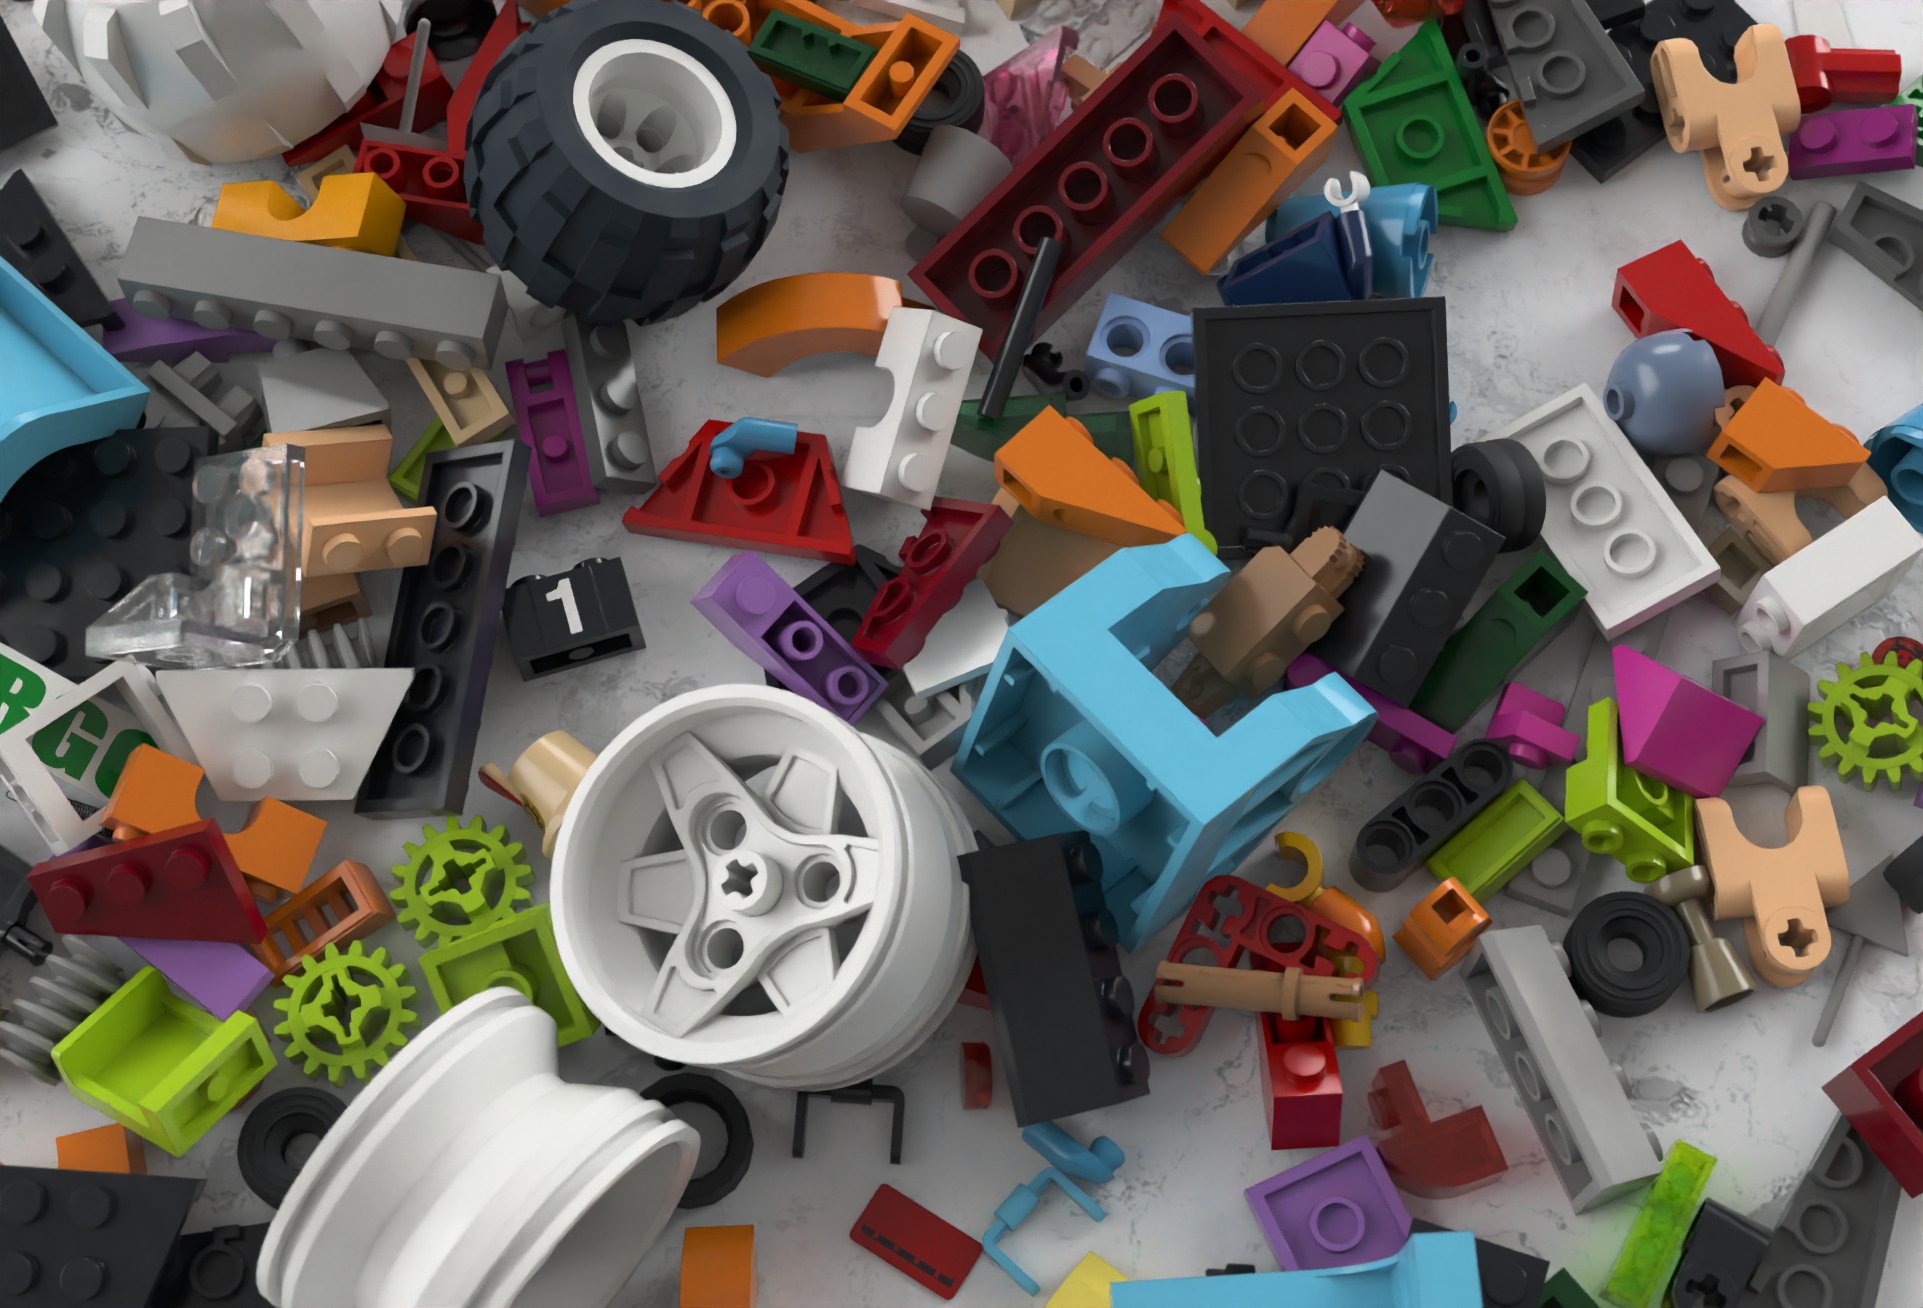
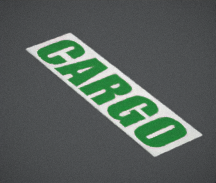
[0,642,160,804]

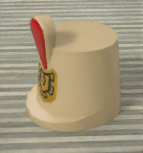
[478,730,599,863]

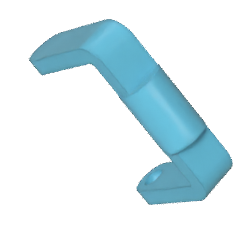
[982,1167,1106,1297]

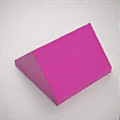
[1612,644,1764,799]

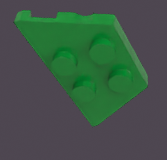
[1340,17,1518,233]

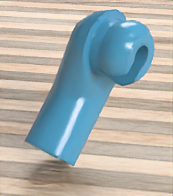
[708,417,798,478]
[1022,1120,1125,1185]

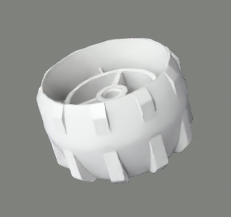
[32,0,403,166]

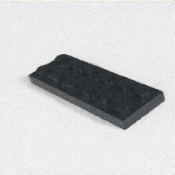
[354,439,532,820]

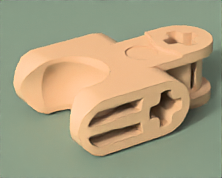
[1650,23,1801,211]
[1704,385,1888,567]
[1693,785,1850,988]

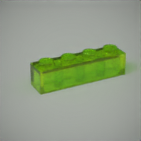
[1598,1139,1718,1308]

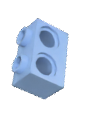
[1085,292,1195,417]

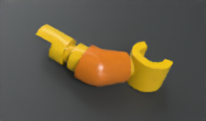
[1265,831,1386,1050]

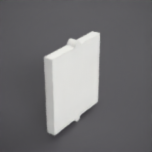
[902,577,1009,701]

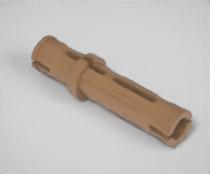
[1155,960,1364,1022]

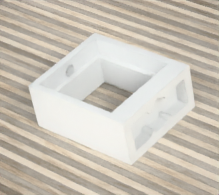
[1732,495,1923,661]
[0,655,200,857]

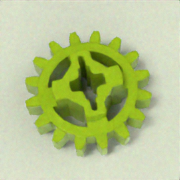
[1807,651,1923,793]
[389,815,536,949]
[273,940,423,1089]

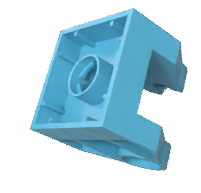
[949,533,1379,955]

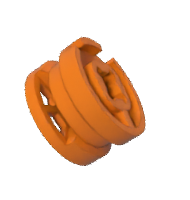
[1485,99,1572,196]

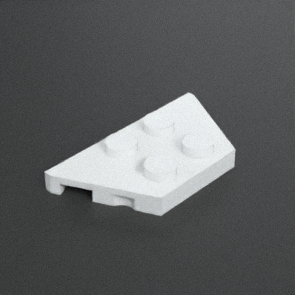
[156,668,415,801]

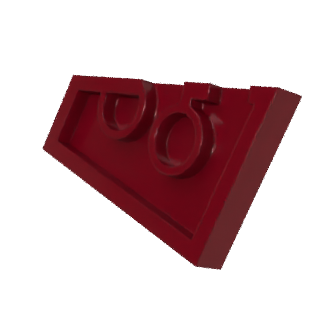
[850,496,1014,670]
[26,817,269,945]

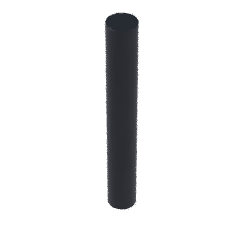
[976,237,1064,422]

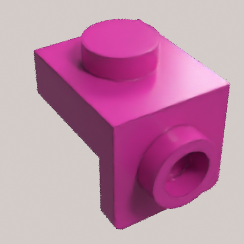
[1287,20,1382,108]
[1485,682,1581,770]

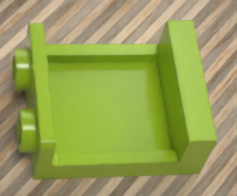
[51,965,277,1158]

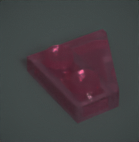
[982,24,1079,169]

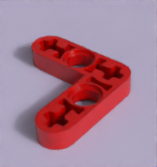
[1137,874,1381,1058]

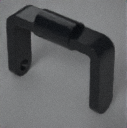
[792,1078,905,1165]

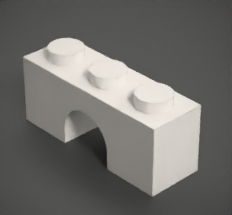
[840,306,983,511]

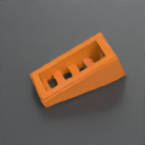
[248,859,396,988]

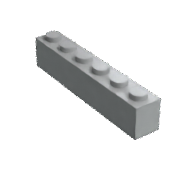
[117,216,509,370]

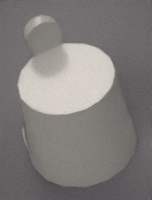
[901,125,1014,260]

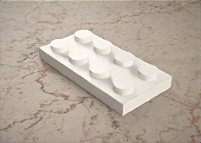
[1477,382,1721,641]

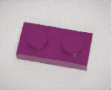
[1788,104,1918,180]

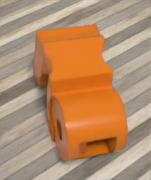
[1392,876,1492,981]

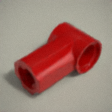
[1784,35,1902,114]

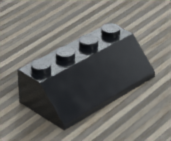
[957,830,1151,1128]

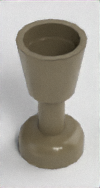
[1643,865,1761,1014]

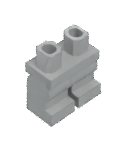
[136,351,264,481]

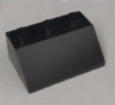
[1305,468,1506,709]

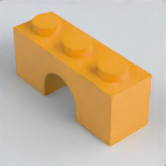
[211,172,407,257]

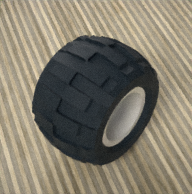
[463,0,789,327]

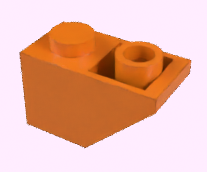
[1705,377,1872,493]

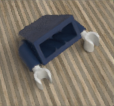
[1208,171,1374,306]

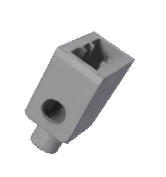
[259,337,391,434]

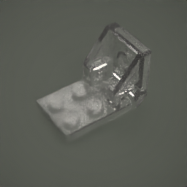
[85,443,306,670]

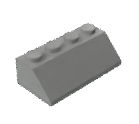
[1459,924,1663,1216]

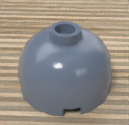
[1603,328,1725,456]

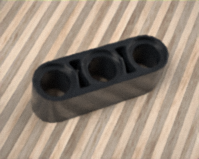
[1349,738,1514,893]

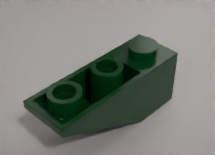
[1403,549,1588,735]

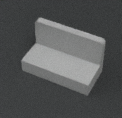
[1712,650,1810,795]

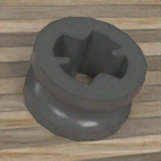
[1742,196,1803,258]

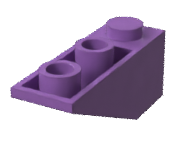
[690,550,889,726]

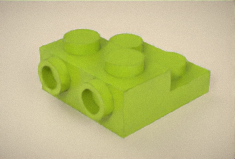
[1564,697,1694,884]
[418,901,602,1048]

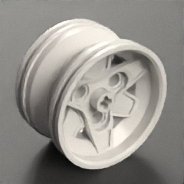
[550,683,979,1092]
[256,986,700,1308]

